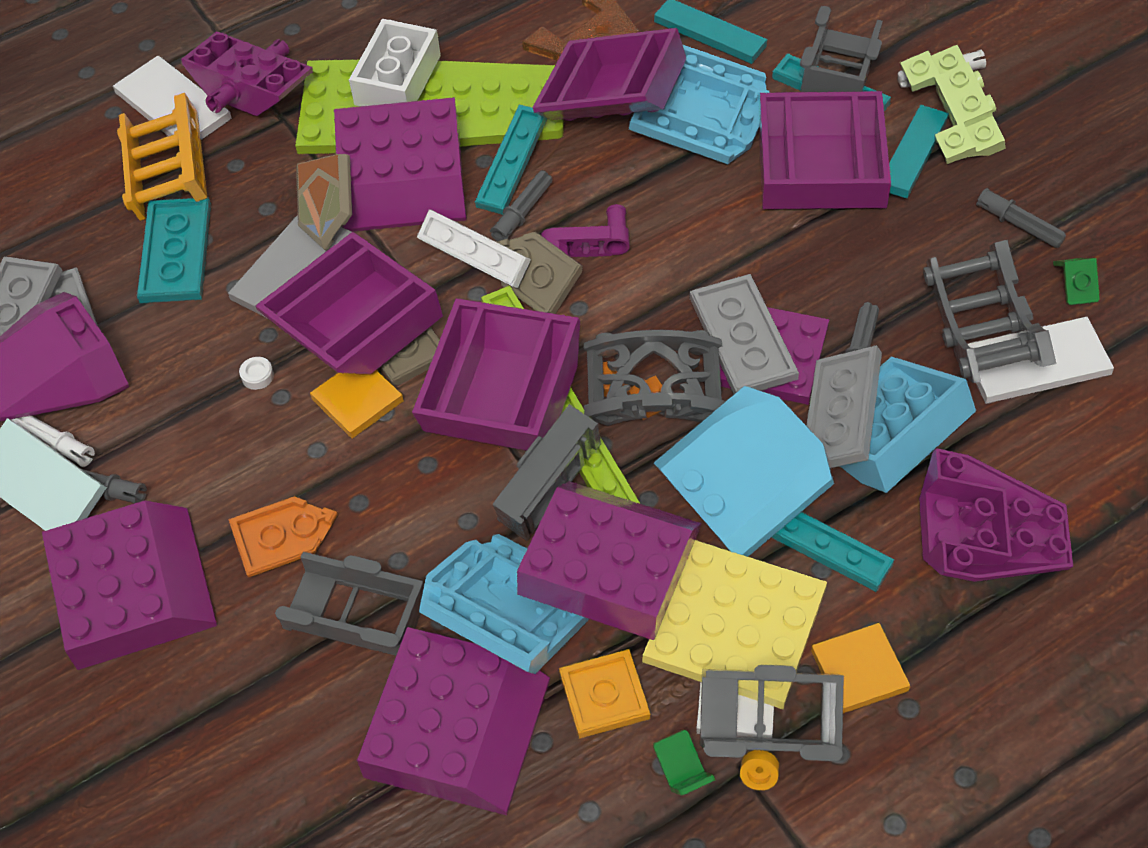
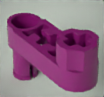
[541,204,630,257]

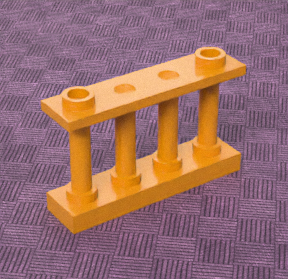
[117,92,207,221]

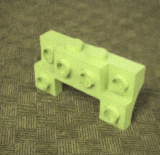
[900,45,1006,164]

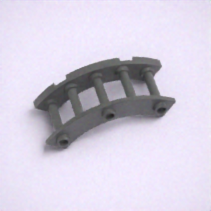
[923,240,1057,383]

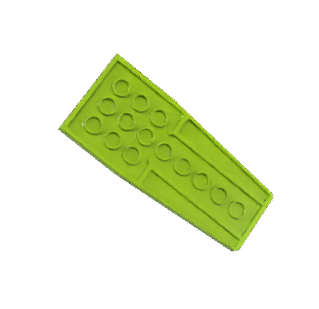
[296,60,564,154]

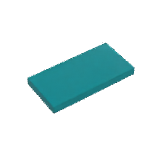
[137,197,211,303]

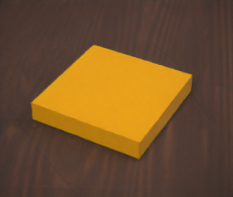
[310,370,404,439]
[811,623,910,713]
[559,649,650,739]

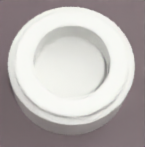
[239,357,274,390]

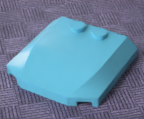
[629,44,769,164]
[654,386,834,557]
[419,534,589,674]

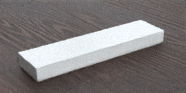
[417,209,531,288]

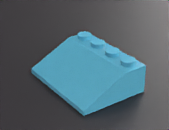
[840,356,976,493]

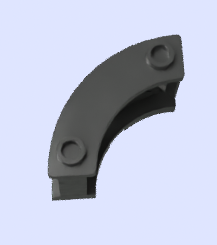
[584,330,726,426]

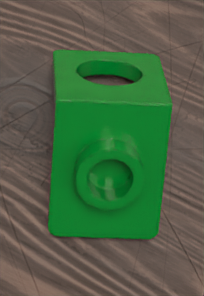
[1053,258,1100,305]
[653,730,715,796]

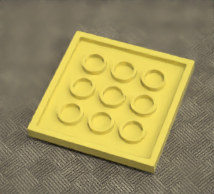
[642,540,827,709]

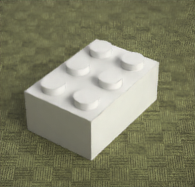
[349,19,441,106]

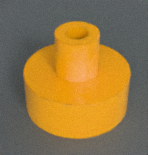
[740,750,779,790]

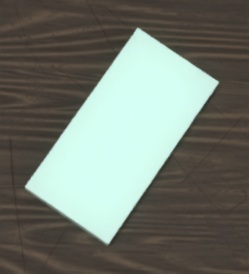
[0,418,107,531]

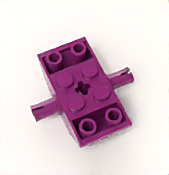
[181,31,313,116]

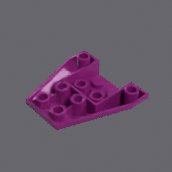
[0,292,129,422]
[919,448,1073,582]

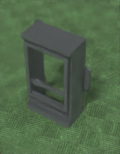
[800,6,883,92]
[493,404,601,541]
[275,552,424,656]
[700,665,844,761]

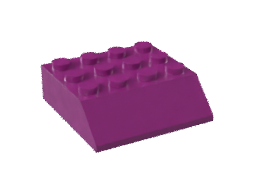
[532,28,687,121]
[759,91,891,209]
[334,97,466,232]
[255,232,443,374]
[412,298,580,451]
[517,481,701,640]
[42,500,217,670]
[357,627,550,815]

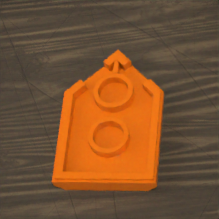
[228,496,338,578]

